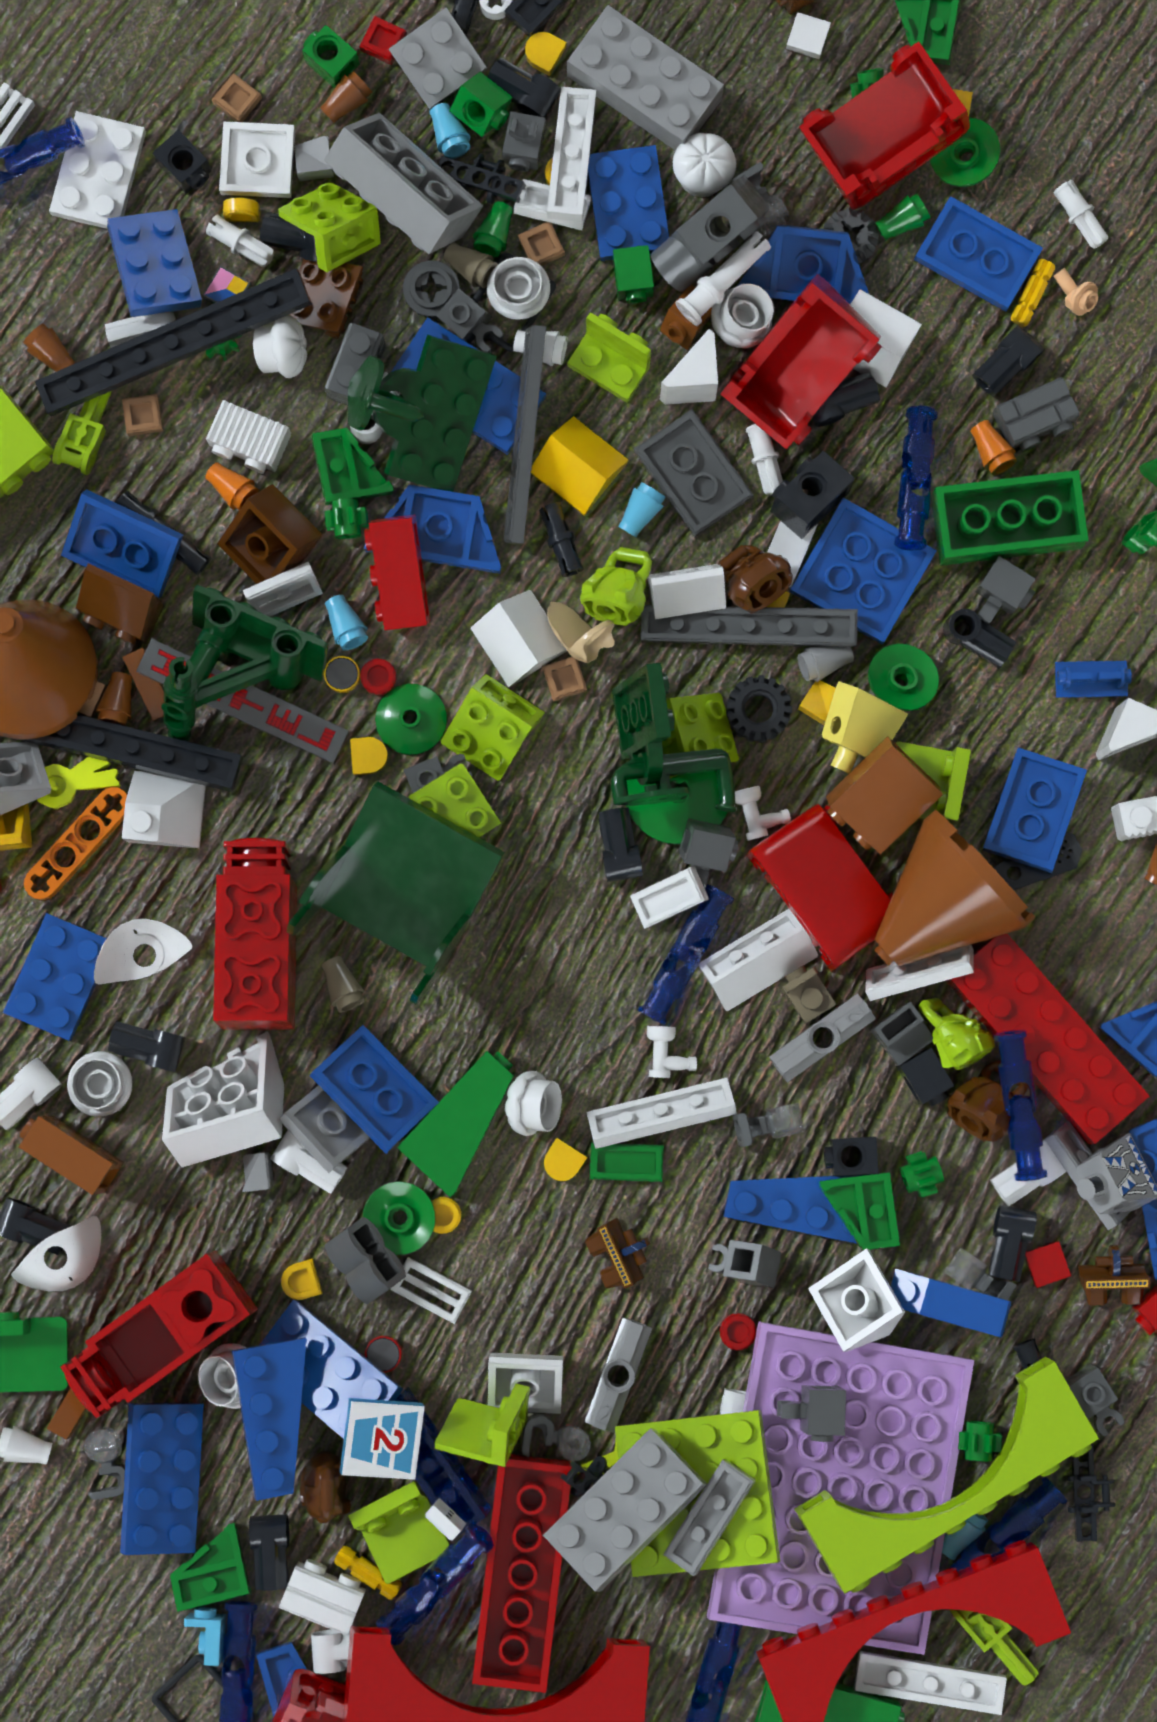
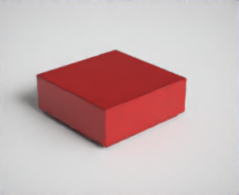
[359,16,407,65]
[1025,1241,1071,1288]

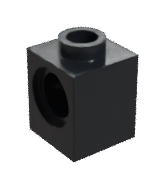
[152,129,212,194]
[897,1048,954,1107]
[824,1136,879,1176]

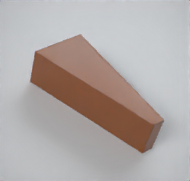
[122,648,164,721]
[46,1388,87,1440]

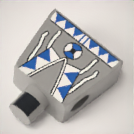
[1076,1133,1157,1214]

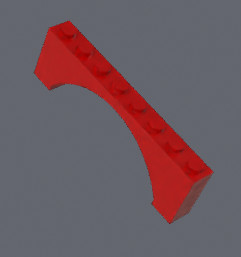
[756,1540,1071,1722]
[343,1626,650,1722]

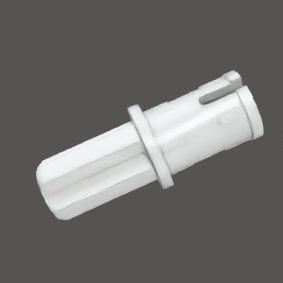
[1054,180,1108,248]
[206,215,275,267]
[746,424,783,495]

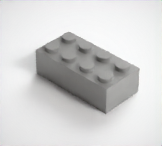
[567,5,724,151]
[324,113,483,254]
[543,1428,707,1592]

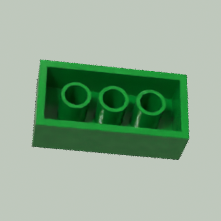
[931,470,1089,566]

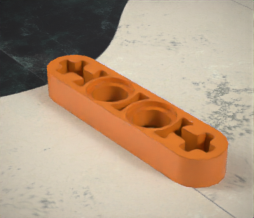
[24,787,127,901]

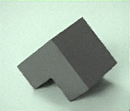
[870,1002,933,1066]

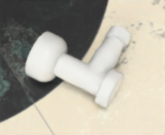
[735,786,791,841]
[647,1026,697,1078]

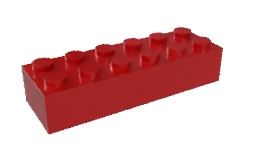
[945,933,1150,1144]
[472,1454,572,1693]

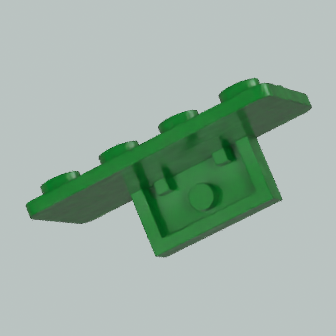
[0,1311,69,1392]

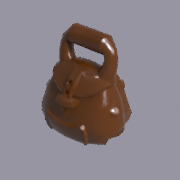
[718,545,793,614]
[947,1059,1029,1142]
[300,1451,351,1523]

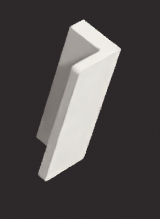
[698,909,818,1011]

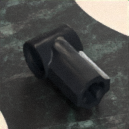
[488,57,561,118]
[260,212,317,261]
[972,324,1045,397]
[812,371,880,427]
[943,609,1016,669]
[598,807,643,883]
[108,1021,186,1072]
[0,1197,72,1255]
[988,1204,1037,1282]
[249,1514,290,1591]

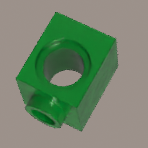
[302,25,360,88]
[449,72,513,137]
[613,245,654,304]

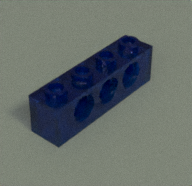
[395,1387,492,1538]

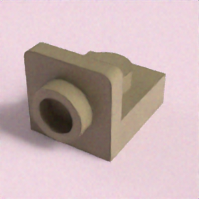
[781,966,836,1024]

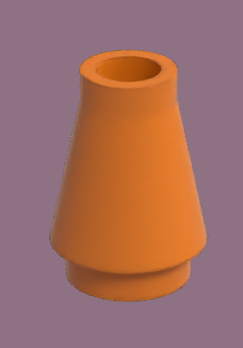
[970,420,1017,476]
[205,462,259,510]

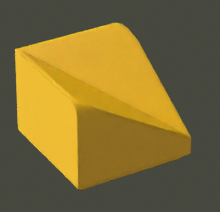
[798,680,836,725]

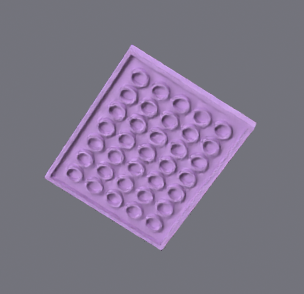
[707,1321,974,1655]

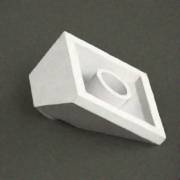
[122,771,206,848]

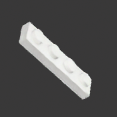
[547,87,596,222]
[586,1078,737,1149]
[853,1651,1007,1715]

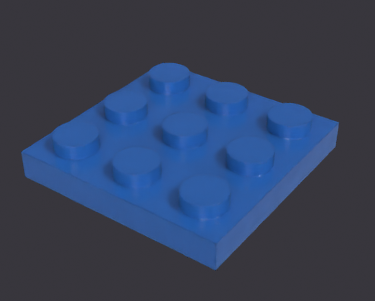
[789,498,937,645]

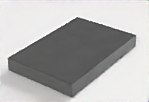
[634,409,753,538]

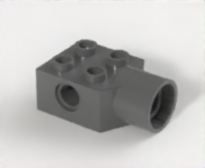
[651,175,771,292]

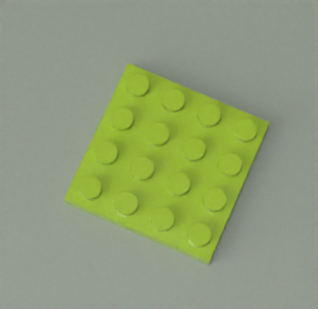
[615,1410,780,1577]

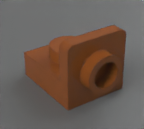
[660,285,712,350]

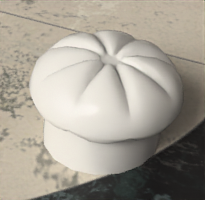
[673,133,736,197]
[487,257,550,320]
[711,284,774,348]
[253,315,307,378]
[67,1051,132,1117]
[505,1071,562,1136]
[198,1343,246,1409]

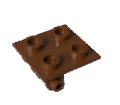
[289,259,364,339]

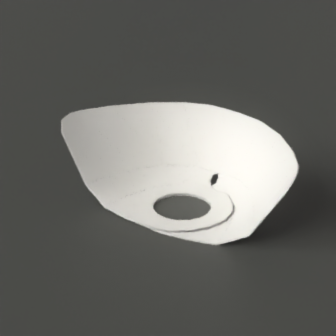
[94,919,192,985]
[11,1216,101,1292]

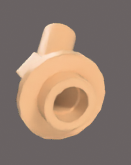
[1053,268,1098,316]

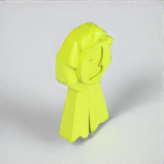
[37,757,121,809]

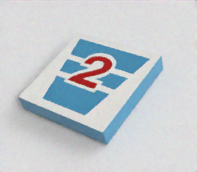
[340,1398,425,1480]

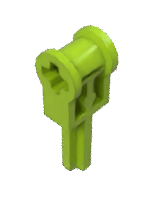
[52,391,112,475]
[948,1609,1039,1686]

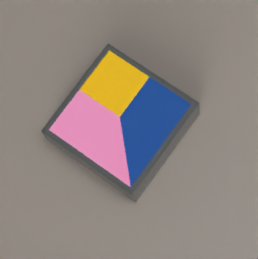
[202,265,252,304]

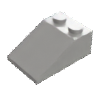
[0,741,51,815]

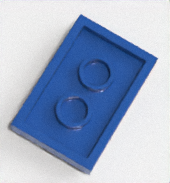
[588,145,669,261]
[914,196,1043,312]
[107,209,202,317]
[61,489,183,599]
[983,748,1087,873]
[3,913,107,1041]
[310,1025,439,1154]

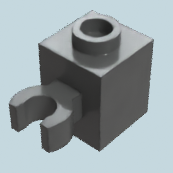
[502,111,546,172]
[436,288,505,353]
[975,556,1035,624]
[404,754,473,793]
[679,818,738,888]
[708,1240,781,1288]
[1066,1364,1124,1436]
[777,1385,846,1442]

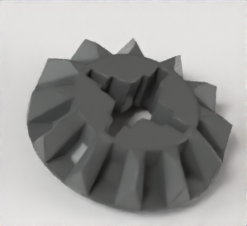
[823,207,879,263]
[403,260,460,318]

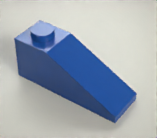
[891,1269,1011,1337]

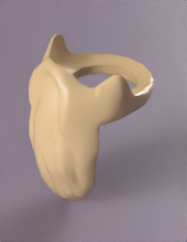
[547,602,615,663]

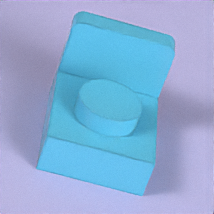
[184,1607,226,1666]

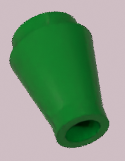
[875,193,930,241]
[473,201,514,258]

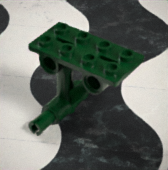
[161,585,328,742]

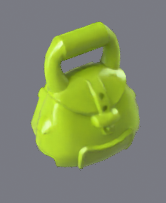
[580,547,652,626]
[919,998,995,1070]

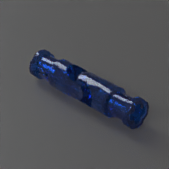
[0,116,85,185]
[894,405,938,551]
[637,884,734,1026]
[994,1030,1048,1181]
[938,1476,1068,1573]
[376,1523,494,1646]
[219,1601,258,1722]
[685,1621,743,1722]

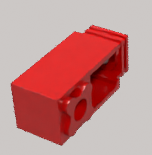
[213,838,297,1030]
[60,1250,258,1419]

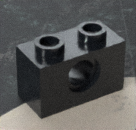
[770,451,855,539]

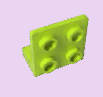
[278,182,381,272]
[567,313,651,403]
[441,674,545,781]
[662,693,739,778]
[896,741,971,825]
[408,763,501,837]
[435,1383,530,1467]
[348,1481,452,1584]

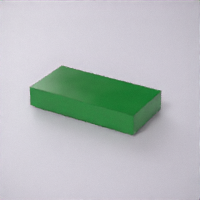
[590,1142,664,1182]

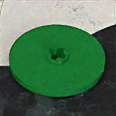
[626,771,727,845]

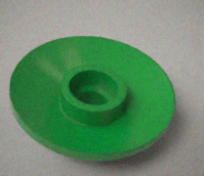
[930,117,1001,187]
[868,644,939,711]
[375,684,447,755]
[363,1181,436,1255]

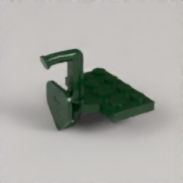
[348,334,497,492]
[611,663,737,812]

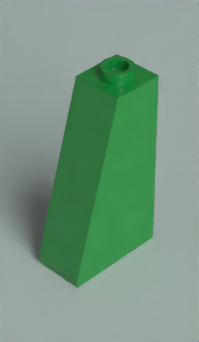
[397,1051,514,1198]
[755,1680,905,1722]

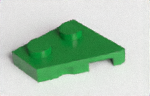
[895,0,961,65]
[311,428,394,506]
[818,1172,900,1250]
[170,1523,251,1612]

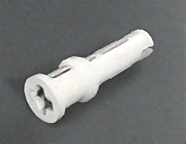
[675,231,771,326]

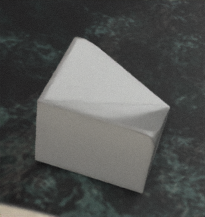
[295,136,334,181]
[242,1152,274,1192]

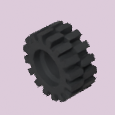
[726,675,792,743]

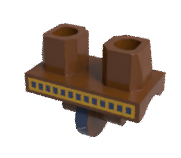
[585,1218,651,1289]
[1078,1245,1151,1306]

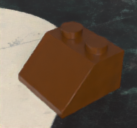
[217,484,322,584]
[76,563,164,645]

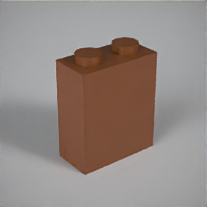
[826,736,943,855]
[19,1116,125,1195]

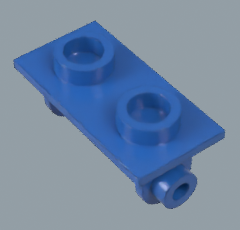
[1055,661,1132,698]

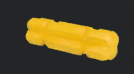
[1011,259,1055,327]
[334,1546,402,1600]

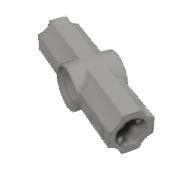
[769,993,876,1083]
[584,1317,652,1433]

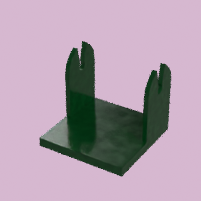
[287,781,505,1005]

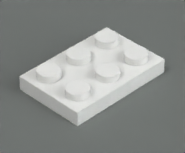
[49,111,146,229]

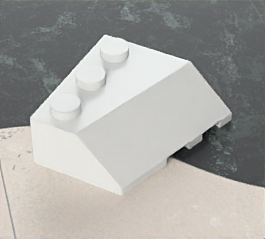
[162,1031,284,1167]

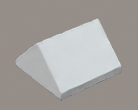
[850,289,922,387]
[660,329,718,405]
[647,564,726,619]
[470,590,567,688]
[1096,698,1157,761]
[808,1249,905,1352]
[488,1353,563,1414]

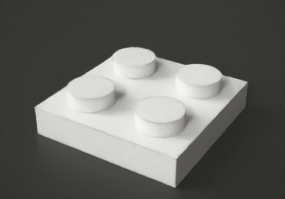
[219,121,295,198]

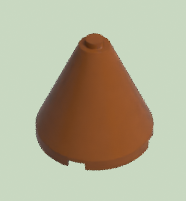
[0,600,98,739]
[874,810,1035,967]

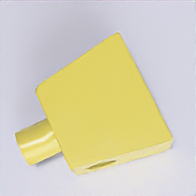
[822,681,908,774]

